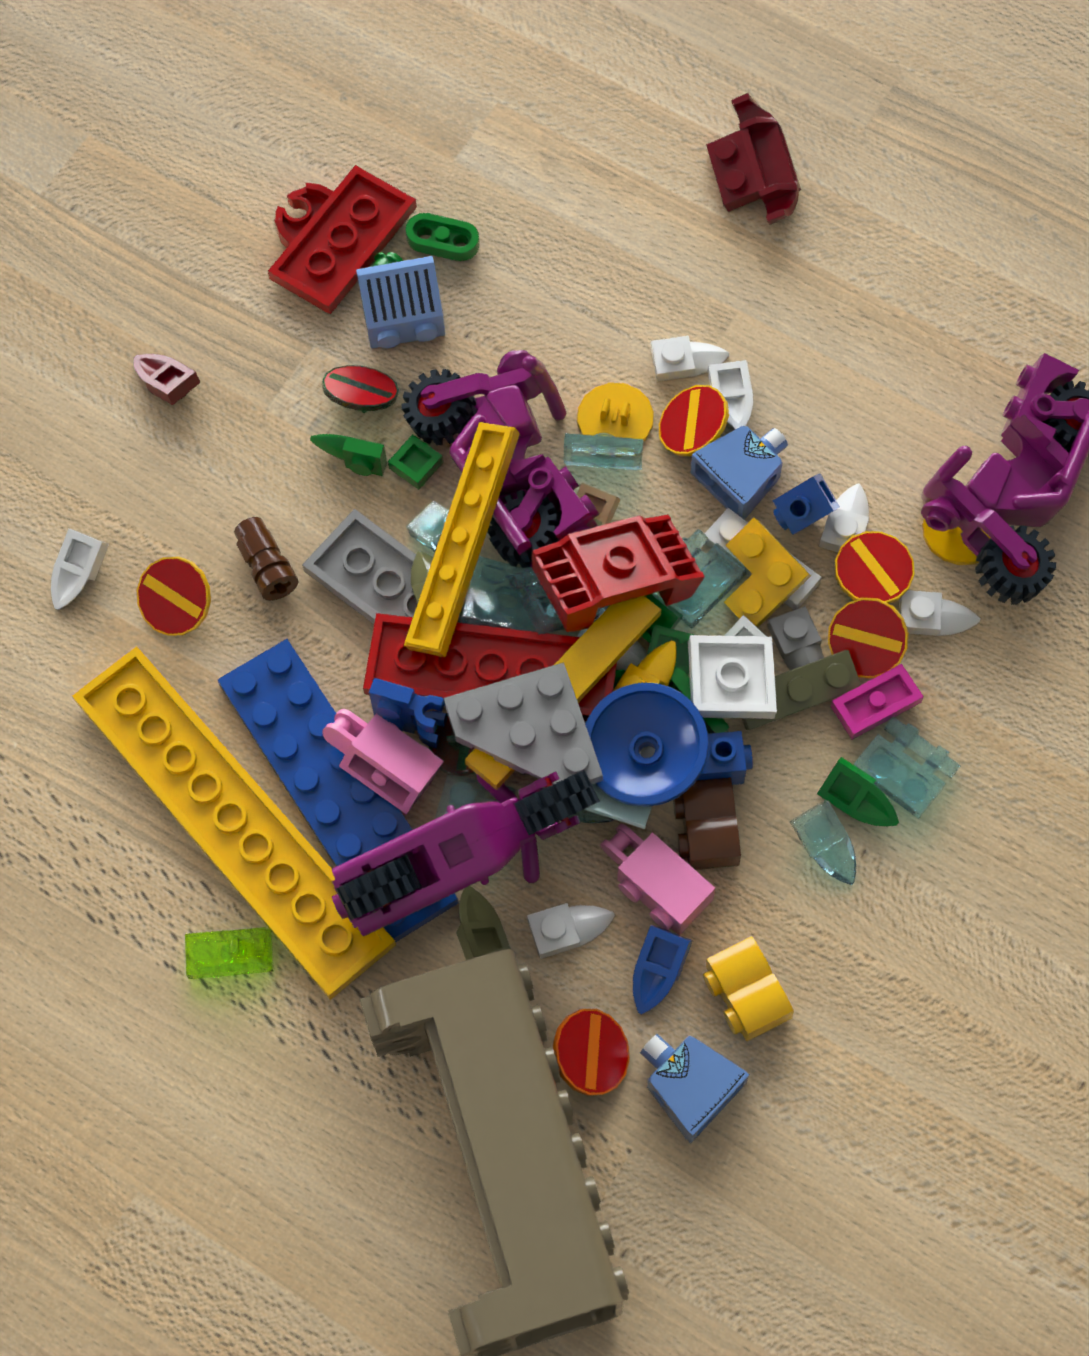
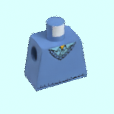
[690,426,788,520]
[640,1034,749,1143]

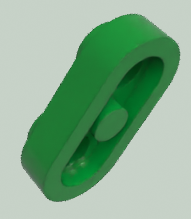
[406,213,480,261]

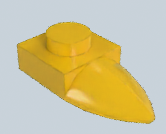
[613,640,677,691]

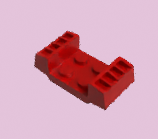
[532,514,705,632]

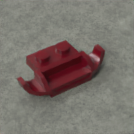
[706,93,801,225]

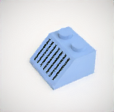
[356,256,445,349]

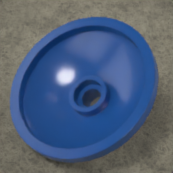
[585,683,708,807]

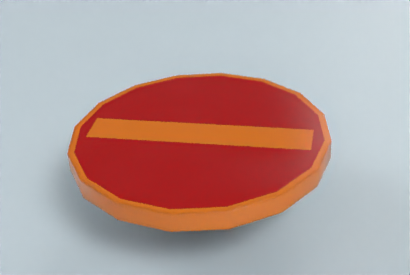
[553,1009,630,1096]

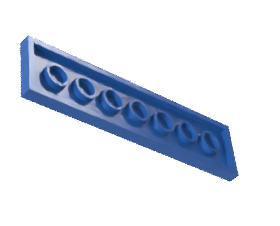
[217,639,459,943]

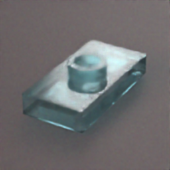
[564,433,643,470]

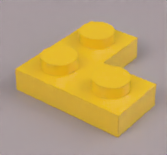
[724,517,811,628]

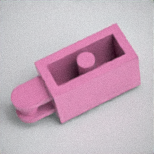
[322,709,444,815]
[600,823,715,935]

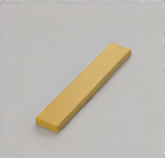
[404,422,520,657]
[465,596,661,790]

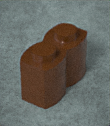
[673,777,741,870]

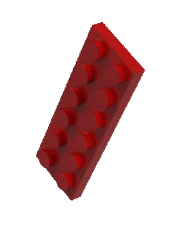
[363,613,617,721]

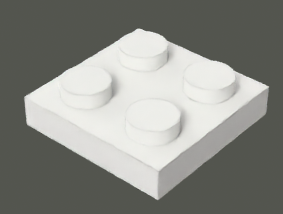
[688,635,777,719]

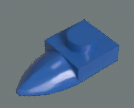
[633,925,693,1014]

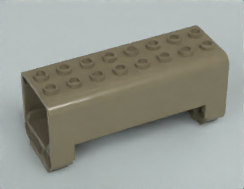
[360,950,629,1356]

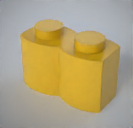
[703,936,794,1041]

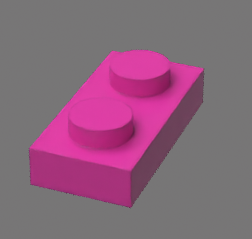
[830,664,924,740]

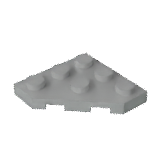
[444,662,603,784]

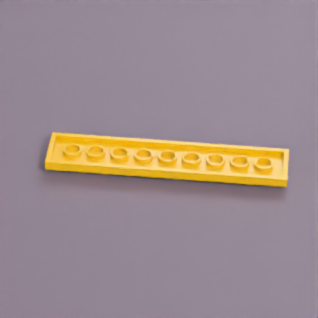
[72,646,396,1000]

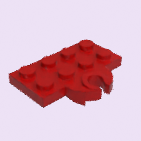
[268,165,417,314]

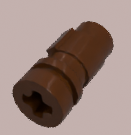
[234,517,299,601]

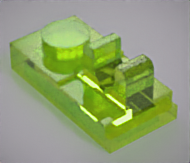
[185,927,274,979]

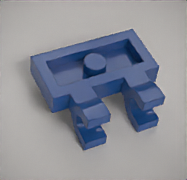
[369,678,447,749]

